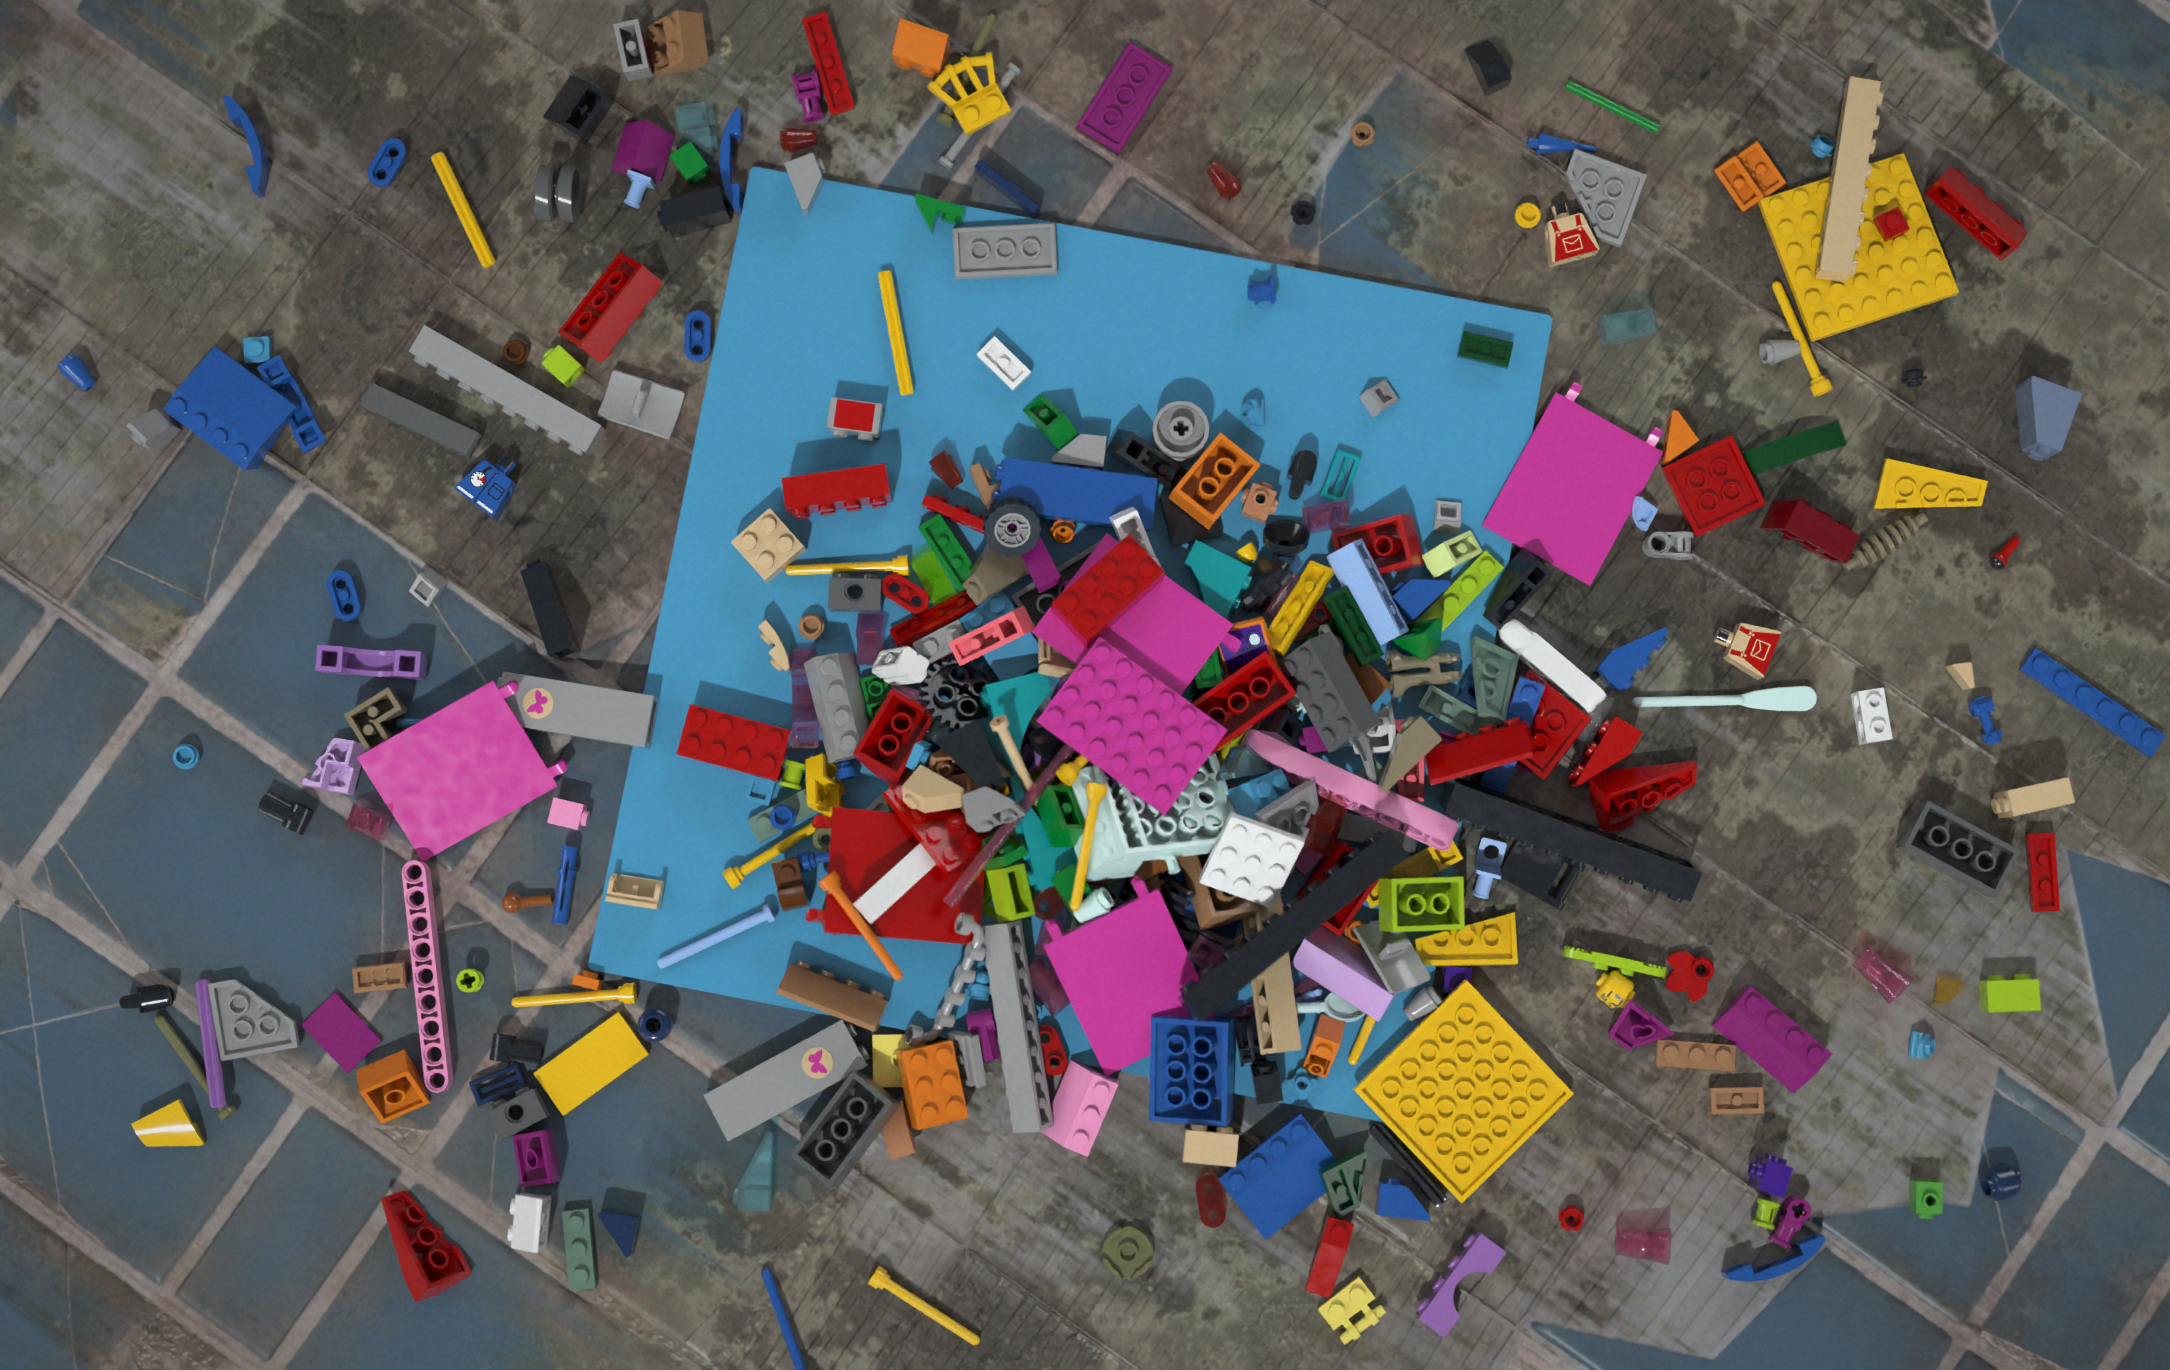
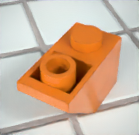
[1302,1014,1346,1078]

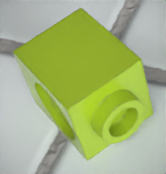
[541,345,585,388]

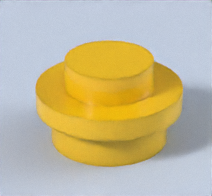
[1515,203,1541,228]

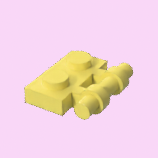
[1317,1276,1386,1345]

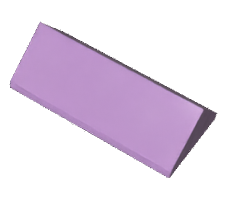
[1290,925,1397,1022]

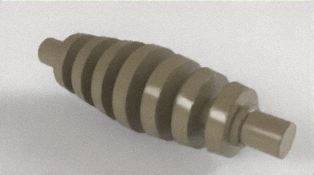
[1842,513,1928,571]

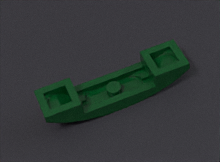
[1741,421,1846,476]

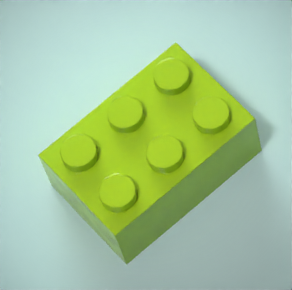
[1378,876,1465,932]

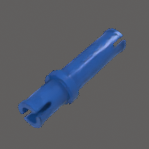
[551,845,579,925]

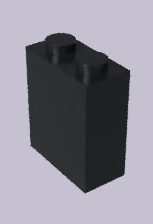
[657,186,731,238]

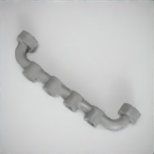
[905,913,986,1047]

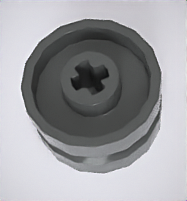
[535,164,581,223]

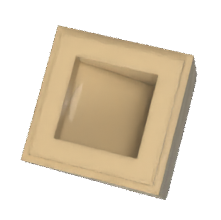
[1946,662,1975,690]

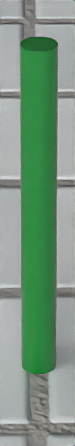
[1565,80,1660,134]

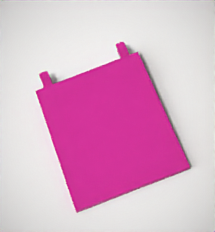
[1482,382,1663,586]
[1032,533,1242,696]
[356,680,568,862]
[1043,876,1216,1076]

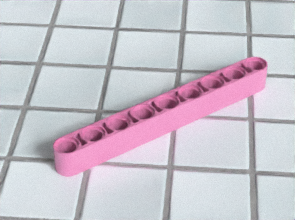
[1236,729,1459,851]
[402,860,454,1092]

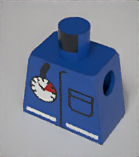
[454,455,517,521]

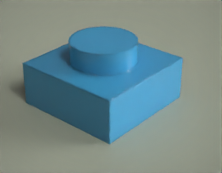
[243,336,272,365]
[906,740,932,771]
[744,775,776,807]

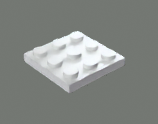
[1199,812,1304,908]

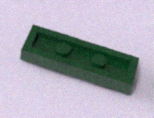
[1323,586,1384,668]

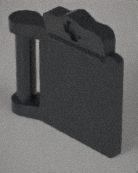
[1501,839,1586,911]

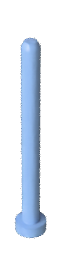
[657,904,776,968]

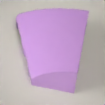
[302,738,365,795]

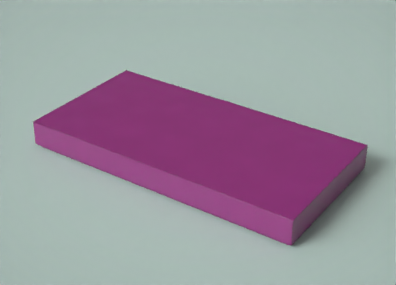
[1076,42,1173,154]

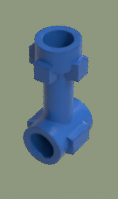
[1968,696,2003,746]

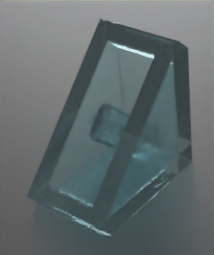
[1216,744,1273,782]

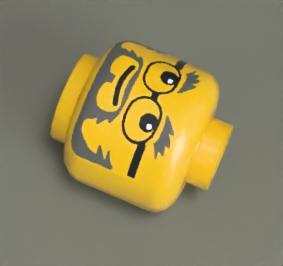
[1595,970,1635,1009]

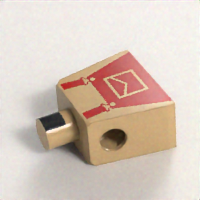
[1544,203,1600,268]
[1714,623,1782,680]

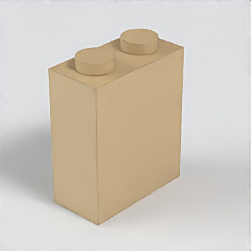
[1991,777,2075,819]

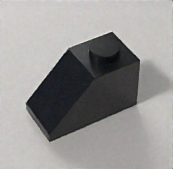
[1465,40,1512,96]

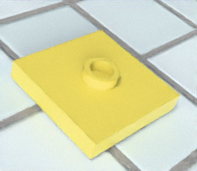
[872,1034,925,1087]

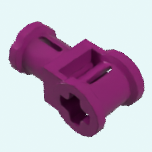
[791,69,825,123]
[1768,1195,1811,1250]

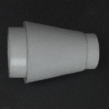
[1759,340,1800,365]
[1403,986,1443,1021]

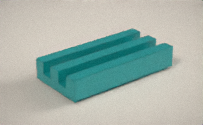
[1320,449,1362,506]

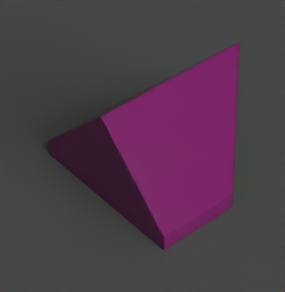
[1608,999,1675,1051]

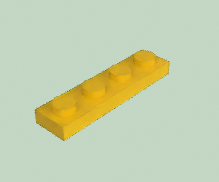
[1268,560,1334,657]

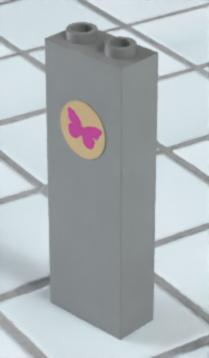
[497,671,659,749]
[703,1019,870,1141]

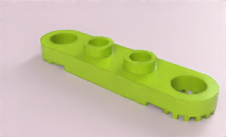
[1562,946,1667,978]

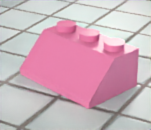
[1041,1059,1119,1157]

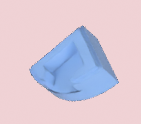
[1632,496,1658,531]

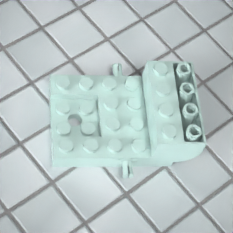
[1059,754,1237,882]

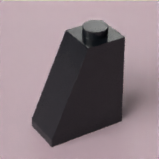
[936,717,1015,790]

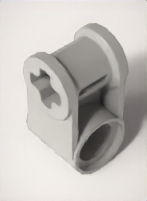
[1642,531,1694,560]

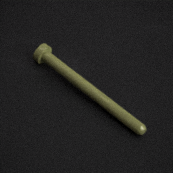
[936,13,996,127]
[154,1014,238,1121]

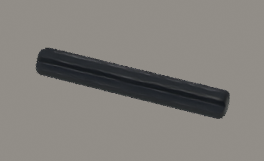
[1369,1121,1447,1207]

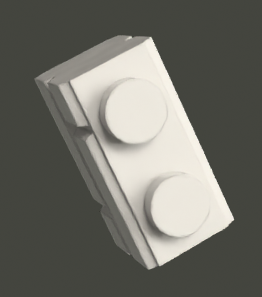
[872,646,929,686]

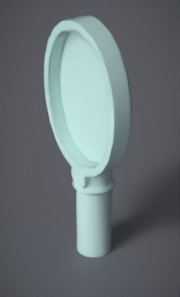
[1295,992,1365,1022]

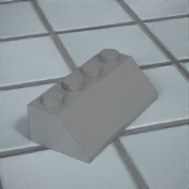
[804,653,871,764]

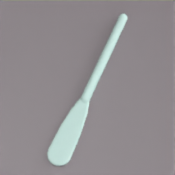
[1631,686,1817,711]

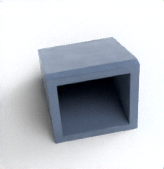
[2016,376,2082,461]

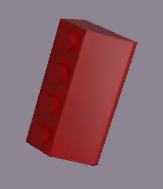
[1923,166,2028,261]
[557,252,663,363]
[1191,651,1296,757]
[1425,717,1535,785]

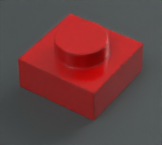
[1873,207,1910,242]

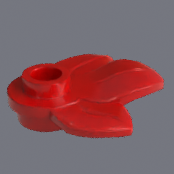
[1665,952,1714,1002]

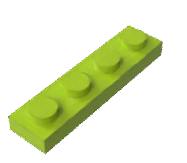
[1415,550,1504,632]

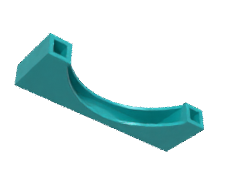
[1181,540,1252,700]
[980,672,1078,890]

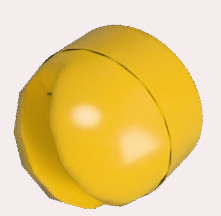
[1235,541,1257,563]

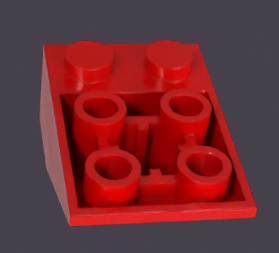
[1568,716,1643,788]

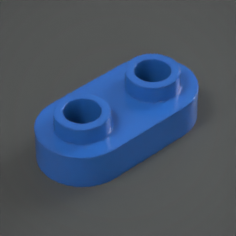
[367,138,408,188]
[684,310,712,363]
[327,570,362,622]

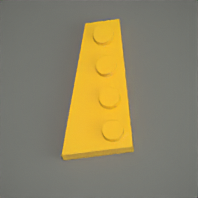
[1872,458,1988,509]
[1413,912,1518,966]

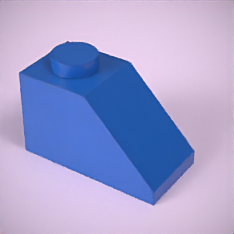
[1392,579,1451,622]
[1375,1178,1430,1221]

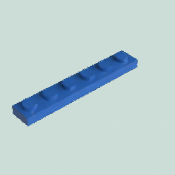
[2019,648,2166,758]
[1466,675,1546,830]

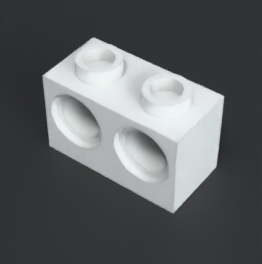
[1850,688,1893,745]

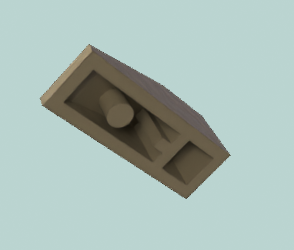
[1377,715,1442,793]

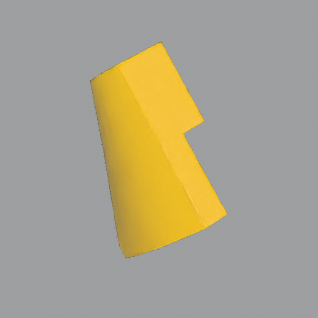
[805,753,846,816]
[131,1099,206,1147]

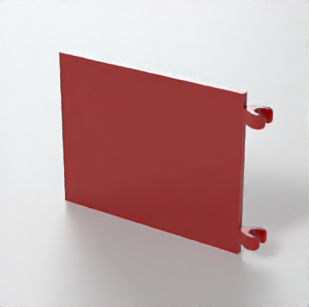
[805,807,987,945]

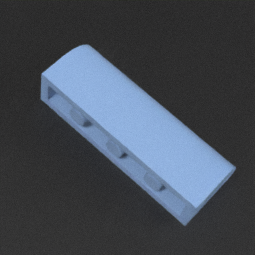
[1326,538,1409,646]

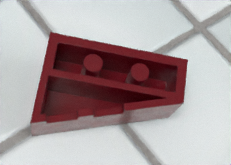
[1760,498,1860,563]

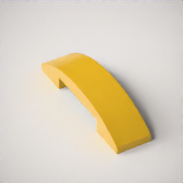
[1366,841,1463,908]

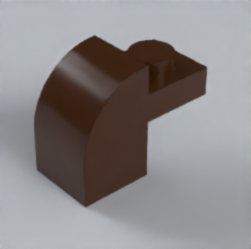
[771,857,810,912]

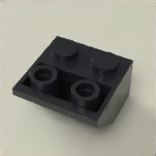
[543,75,613,145]

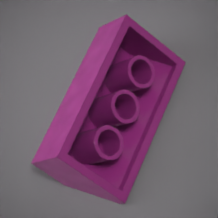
[1712,985,1832,1093]

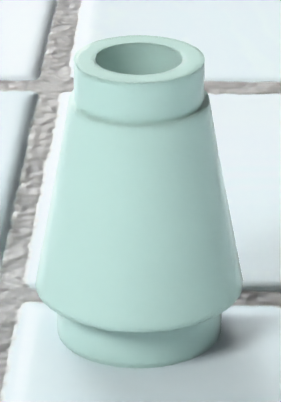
[1073,888,1114,923]

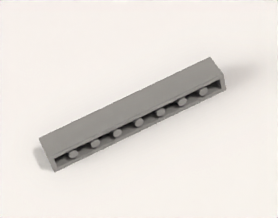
[409,325,605,456]
[981,919,1054,1133]

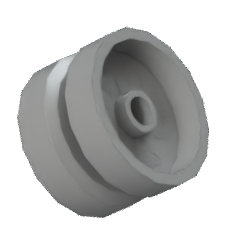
[1152,401,1209,463]

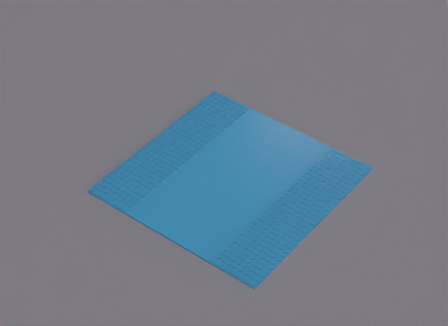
[588,167,1552,1122]

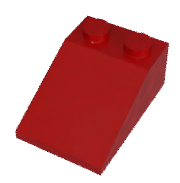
[1331,514,1424,576]

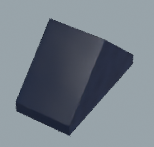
[597,1209,641,1258]

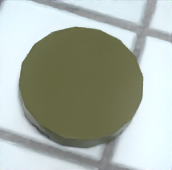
[1101,1226,1154,1279]

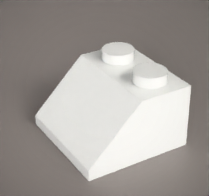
[508,1193,552,1253]

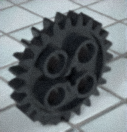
[919,655,998,733]

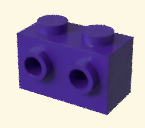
[1747,1154,1793,1198]

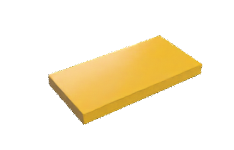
[533,1012,649,1116]

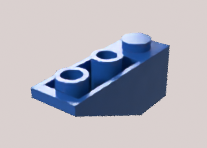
[1592,627,1669,692]

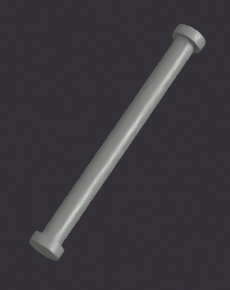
[938,62,1021,169]

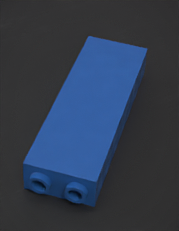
[992,458,1158,533]

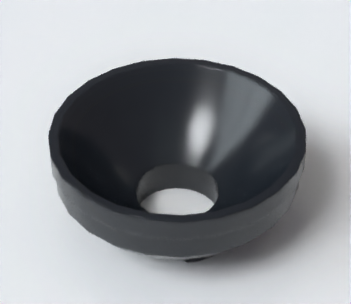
[1263,520,1310,558]

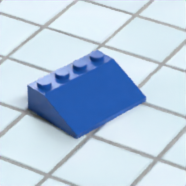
[163,347,298,470]
[1149,1015,1235,1127]
[1217,1112,1337,1240]

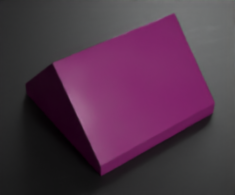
[611,120,675,184]
[512,1128,562,1187]

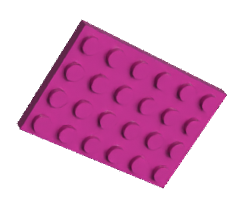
[1036,637,1228,816]

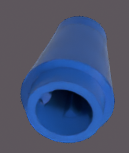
[57,353,96,392]

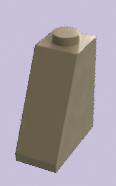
[962,543,1030,606]

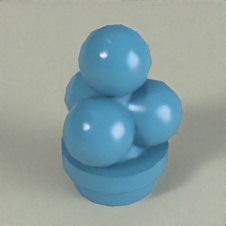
[967,957,991,1001]

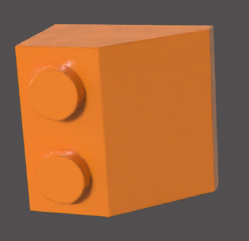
[892,18,951,78]
[356,1049,430,1124]

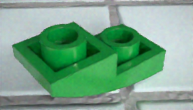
[860,674,890,722]

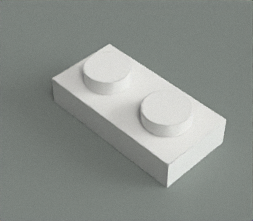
[977,336,1031,391]

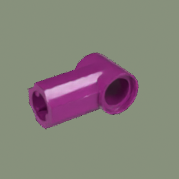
[966,1007,1001,1062]

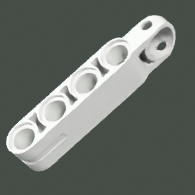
[1499,619,1607,715]

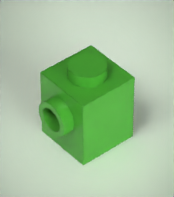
[1909,1180,1943,1219]

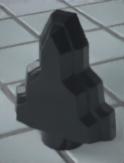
[1242,554,1293,613]

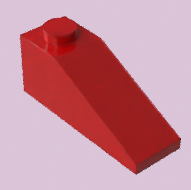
[1305,1214,1354,1298]

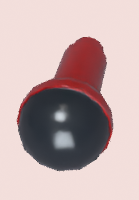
[1990,536,2020,570]

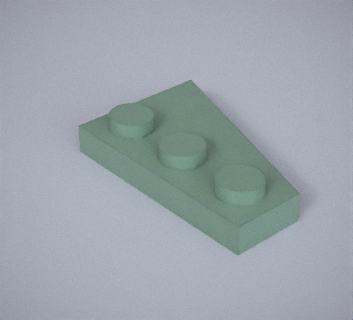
[1470,636,1519,725]

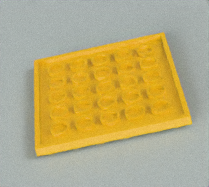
[1758,153,1959,342]
[1353,980,1574,1203]

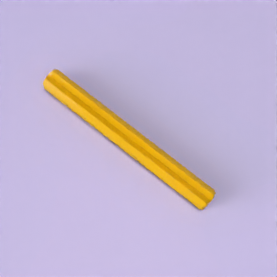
[431,152,496,268]
[878,270,914,396]

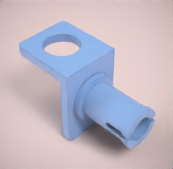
[624,169,658,208]
[1473,836,1507,899]

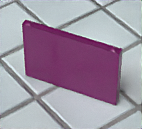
[301,992,382,1073]

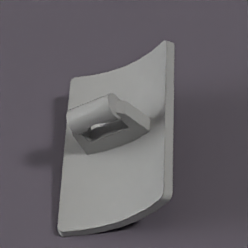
[598,369,685,439]
[1353,920,1431,994]

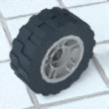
[982,496,1041,557]

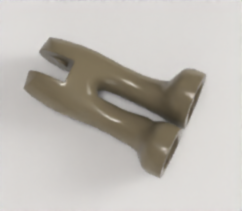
[1385,649,1462,698]

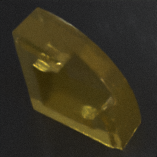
[1933,978,1964,1004]

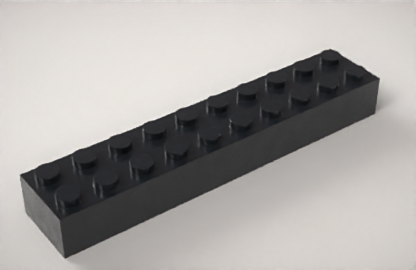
[1439,777,1702,903]
[1176,830,1409,1023]

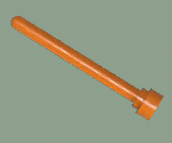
[818,870,903,980]

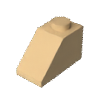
[902,764,964,813]

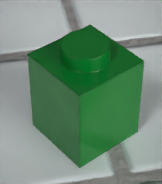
[669,141,711,186]

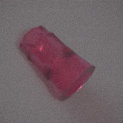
[1852,946,1914,1004]
[1029,958,1070,1018]
[1614,1228,1671,1265]

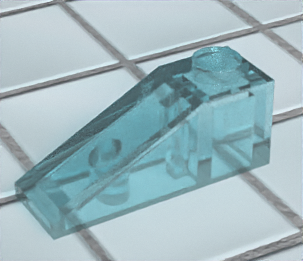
[733,1131,775,1212]

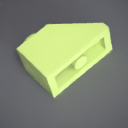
[1422,530,1483,578]

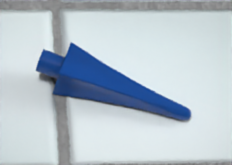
[1526,133,1596,154]

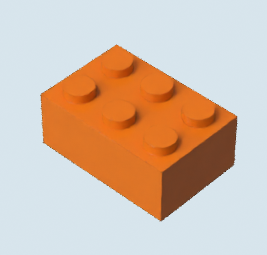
[1169,432,1261,530]
[895,1040,969,1130]

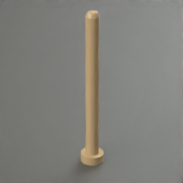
[990,715,1042,821]

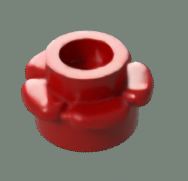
[1558,1205,1584,1231]

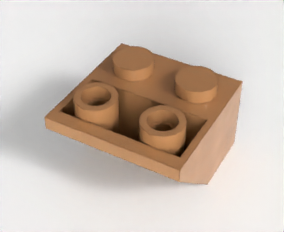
[647,10,709,76]

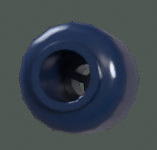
[637,1008,674,1042]
[1980,1163,2022,1202]

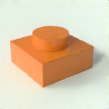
[572,970,604,991]

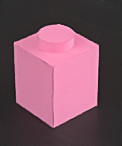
[547,797,590,831]

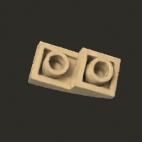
[758,620,792,673]

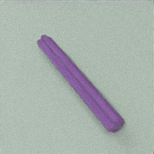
[195,979,226,1108]

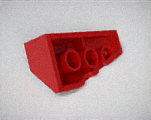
[1589,761,1697,832]
[381,1190,472,1303]

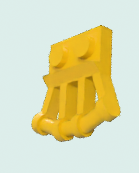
[927,52,1011,136]

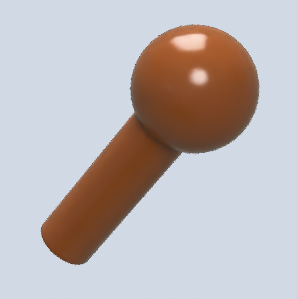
[501,893,552,914]

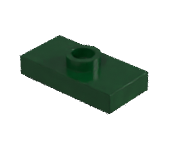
[1457,331,1514,369]

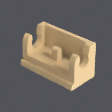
[605,873,665,910]

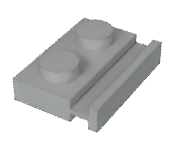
[947,1030,987,1088]

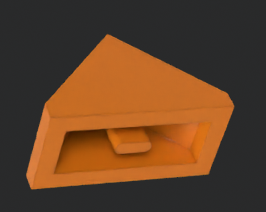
[1660,410,1699,465]

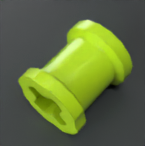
[778,760,806,791]
[456,969,485,992]
[1751,1198,1780,1230]

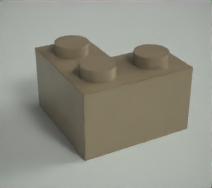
[344,687,408,751]

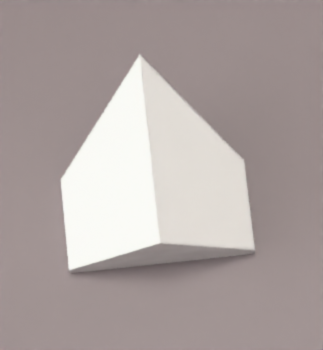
[1353,702,1396,755]

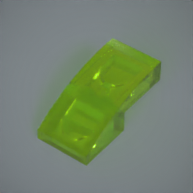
[909,548,957,606]

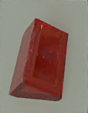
[1303,798,1348,857]

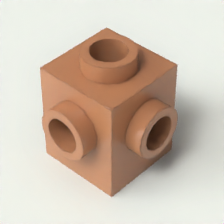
[1240,481,1279,524]

